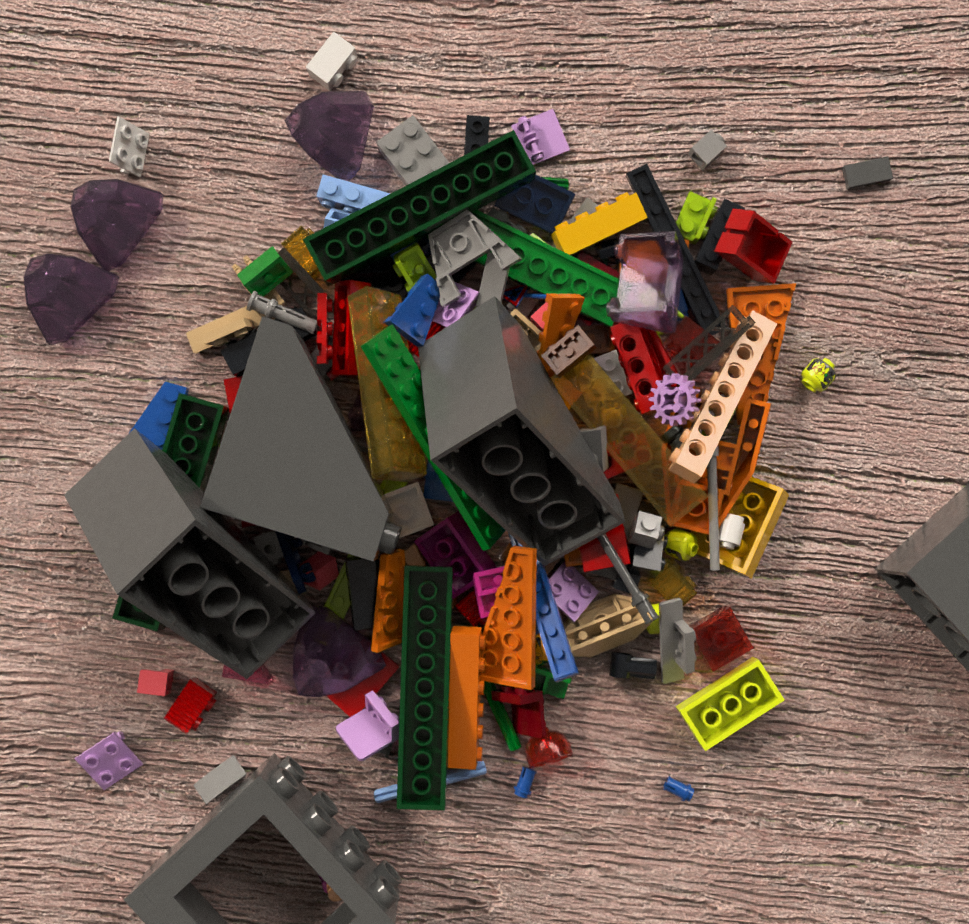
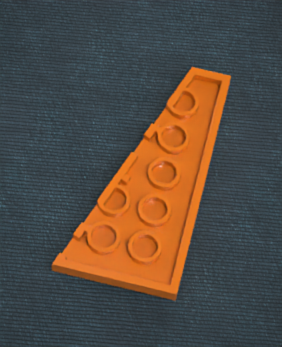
[726,283,796,425]
[481,546,537,690]

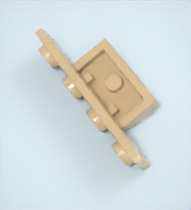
[186,298,275,354]

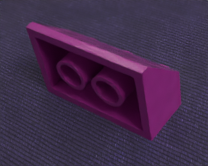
[414,511,497,599]

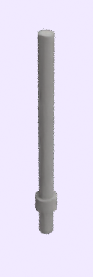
[707,447,720,570]

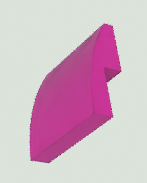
[473,566,504,618]

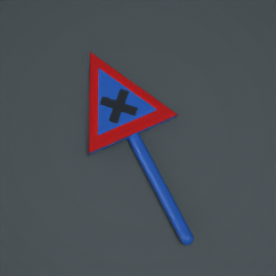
[503,285,546,308]

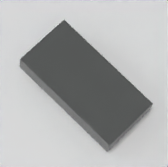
[842,156,893,189]

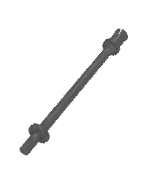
[597,533,659,625]

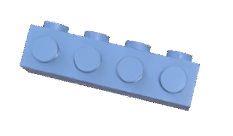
[316,174,390,213]

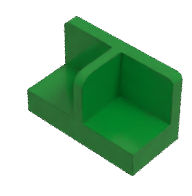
[237,246,293,297]
[533,667,572,699]

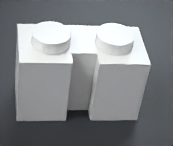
[306,32,358,91]

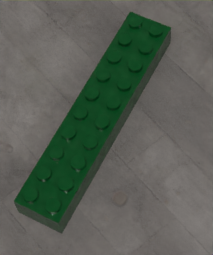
[303,130,536,287]
[112,393,229,632]
[396,565,453,811]

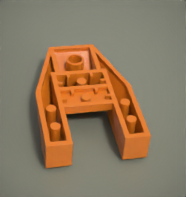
[661,386,772,535]

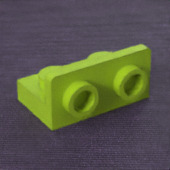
[676,191,718,245]

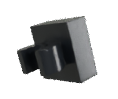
[594,238,623,266]

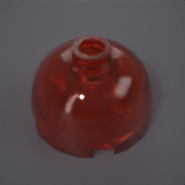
[525,727,573,768]

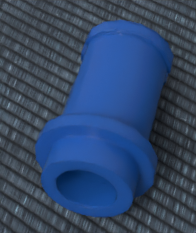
[514,766,537,798]
[663,776,695,802]

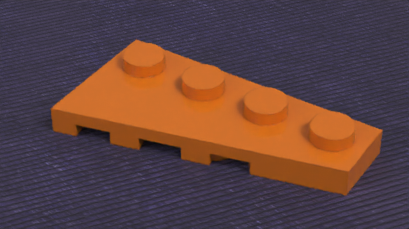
[536,293,585,380]
[371,549,405,653]

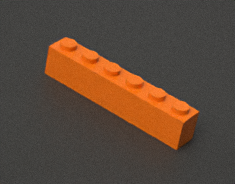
[448,626,486,770]

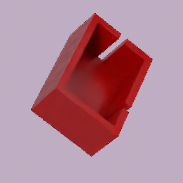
[714,209,793,284]

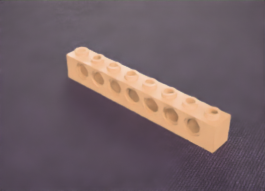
[669,310,777,484]

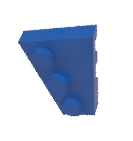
[384,274,440,347]
[129,381,189,450]

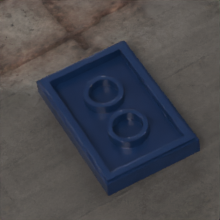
[494,175,575,234]

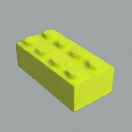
[675,657,785,751]

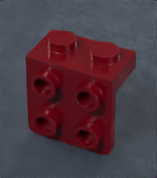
[491,685,546,738]

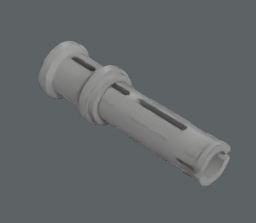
[246,291,317,334]

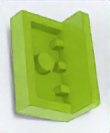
[392,242,437,292]

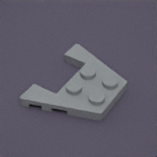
[428,210,522,307]

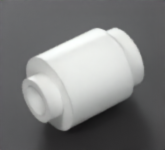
[719,514,745,550]

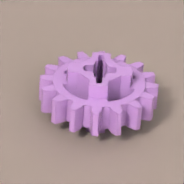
[649,373,701,426]

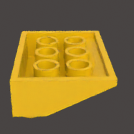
[690,477,789,579]

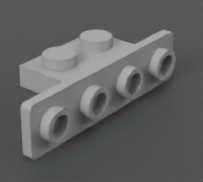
[659,598,697,684]

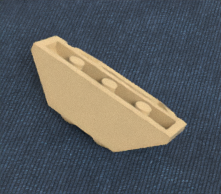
[563,594,653,657]

